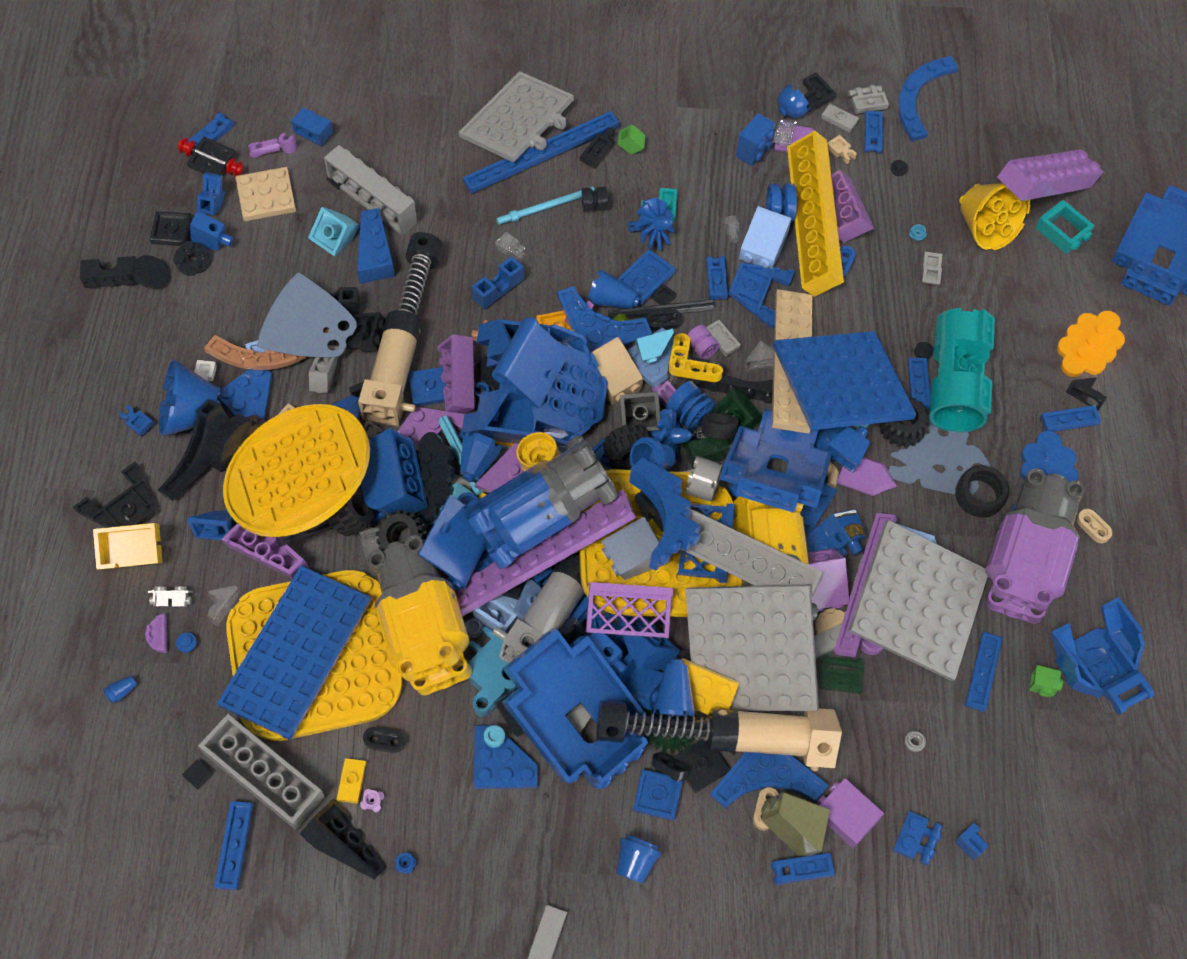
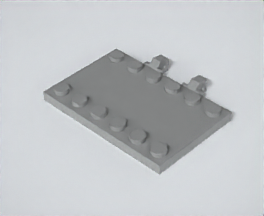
[459,71,574,162]

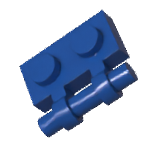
[893,811,943,865]

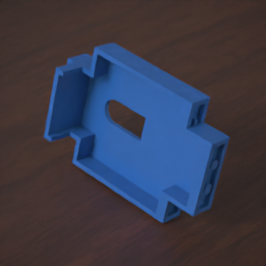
[1111,185,1187,306]
[720,408,832,513]
[502,629,648,789]

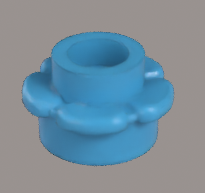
[909,224,927,241]

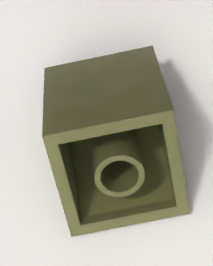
[761,793,830,857]

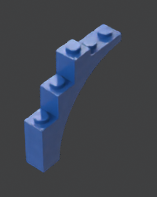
[629,457,700,571]

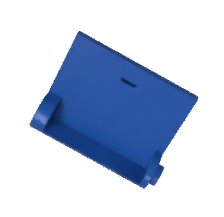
[492,317,569,408]
[418,495,487,590]

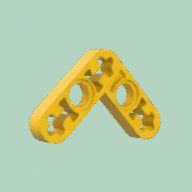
[668,333,723,382]

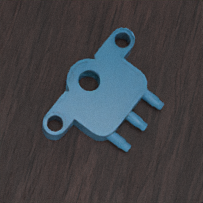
[461,626,515,717]

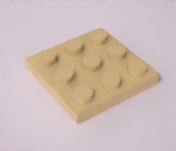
[235,167,296,221]

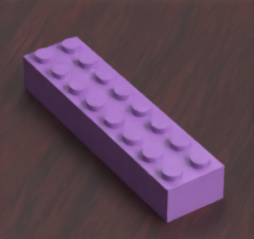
[997,150,1103,201]

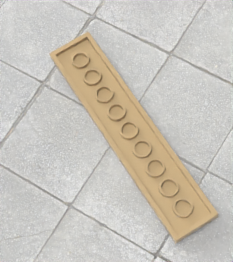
[772,289,812,433]

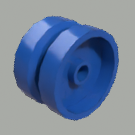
[766,183,797,223]

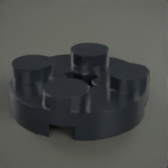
[174,241,211,276]

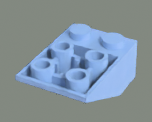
[473,582,526,633]

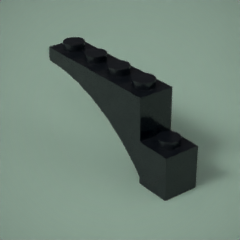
[158,399,229,501]

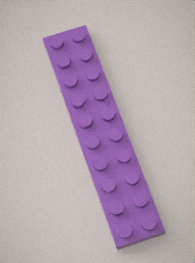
[454,490,636,617]

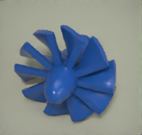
[628,198,674,250]
[649,409,692,464]

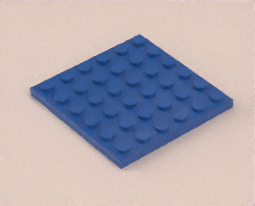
[772,331,916,430]

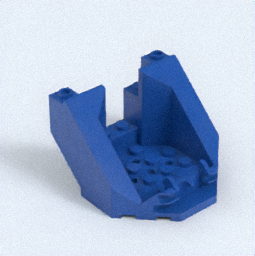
[461,319,608,447]

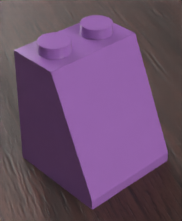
[807,548,849,612]

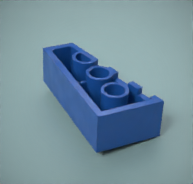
[357,208,395,284]

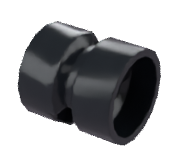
[581,186,608,211]

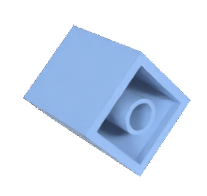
[739,206,791,269]

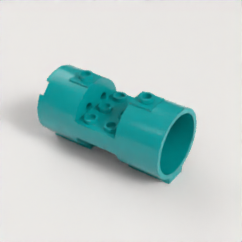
[929,308,995,432]

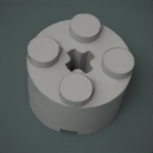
[686,457,724,502]

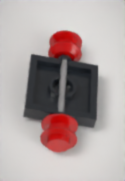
[177,136,244,177]

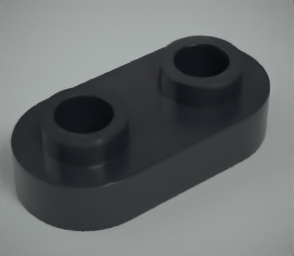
[646,310,682,331]
[363,727,405,753]
[651,753,689,781]

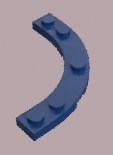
[898,56,958,142]

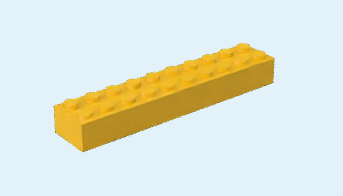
[787,131,844,297]

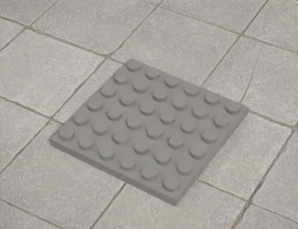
[848,520,988,681]
[686,585,819,711]

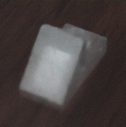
[207,585,242,627]

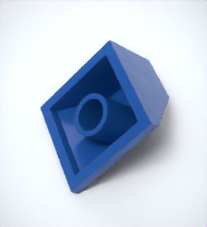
[187,510,237,541]

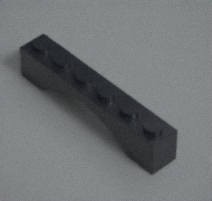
[685,357,773,403]

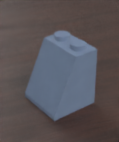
[602,517,671,580]

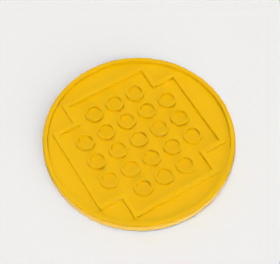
[223,404,370,537]

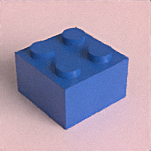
[736,113,775,167]

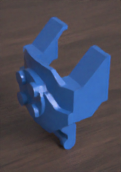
[1051,597,1155,715]

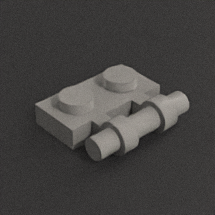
[848,85,889,114]

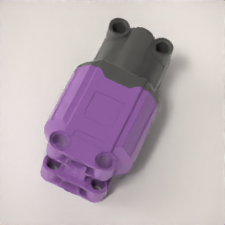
[985,468,1085,624]

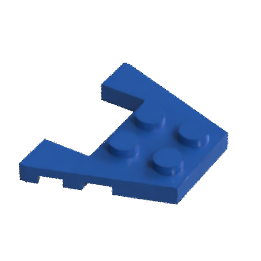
[728,263,795,328]

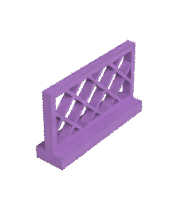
[586,582,673,638]

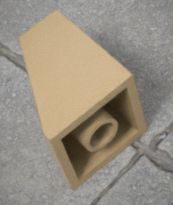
[591,337,643,405]

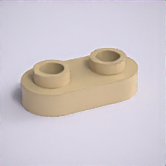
[1077,509,1112,543]
[753,788,779,831]

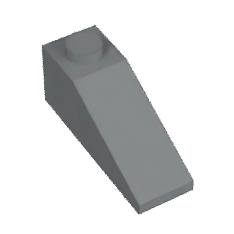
[309,345,339,393]

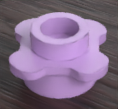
[360,789,384,812]

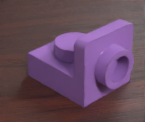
[651,380,676,408]

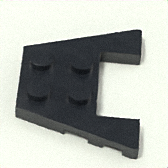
[73,462,156,528]

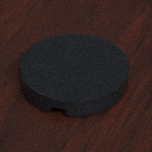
[132,255,169,289]

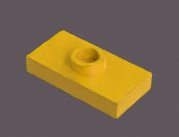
[337,758,366,804]

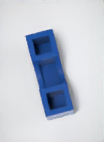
[471,256,524,310]

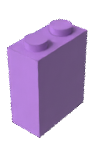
[816,778,884,848]

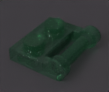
[820,654,864,694]

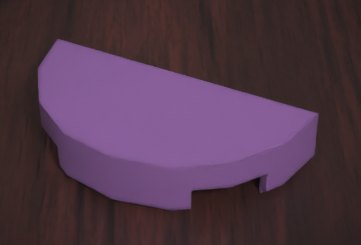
[145,613,167,653]

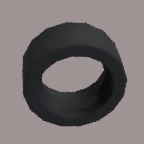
[701,413,738,439]

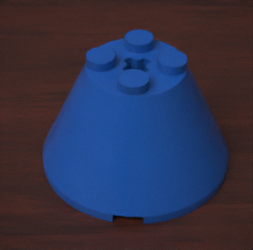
[159,360,220,436]

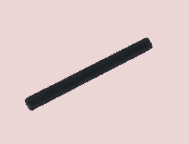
[608,299,714,320]

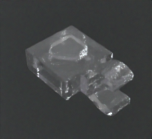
[495,232,526,259]

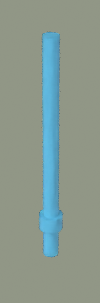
[496,187,595,225]

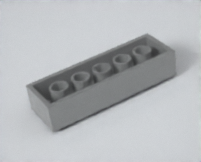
[324,145,417,236]
[198,714,325,830]

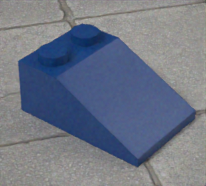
[617,615,680,671]

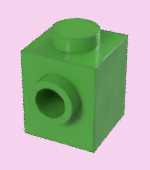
[618,124,646,155]
[1029,665,1063,697]

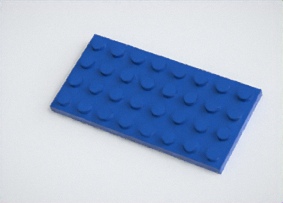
[217,566,372,741]

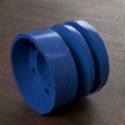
[665,381,716,431]

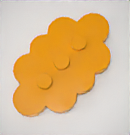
[1057,311,1125,377]

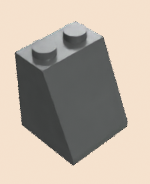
[620,392,660,431]

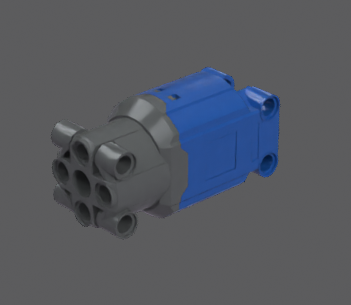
[464,435,618,569]

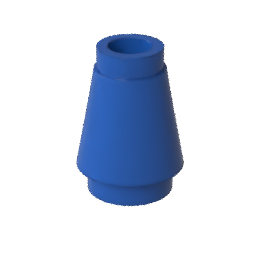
[103,676,137,704]

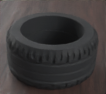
[955,465,1009,518]

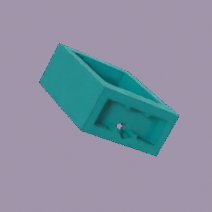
[1035,200,1095,254]

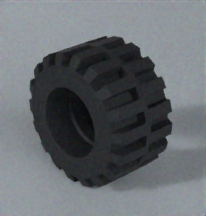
[879,397,930,448]
[603,424,650,470]
[328,486,374,536]
[376,510,429,552]

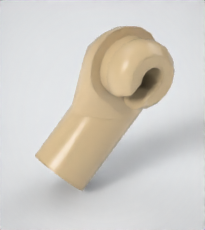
[826,462,839,488]

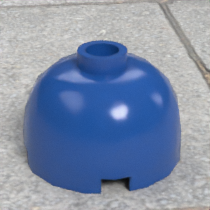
[777,84,810,119]

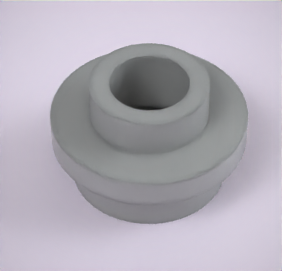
[904,731,926,752]

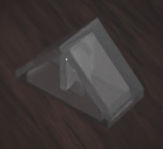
[745,341,774,371]

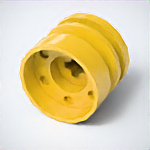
[516,432,560,471]

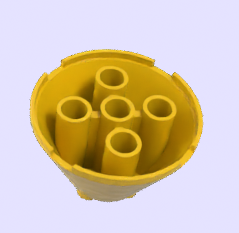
[959,183,1030,250]

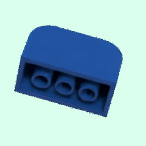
[361,428,428,516]

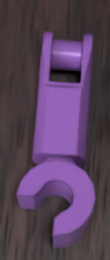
[248,132,297,158]

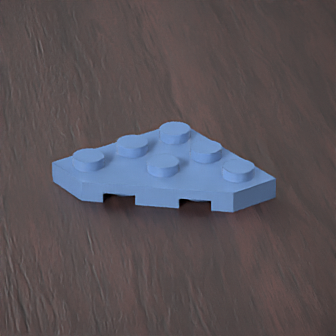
[627,328,674,388]

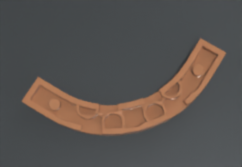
[204,327,329,370]

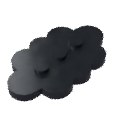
[415,432,455,524]

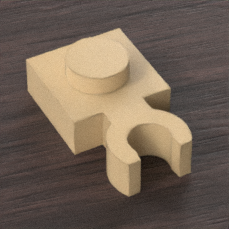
[827,135,857,164]

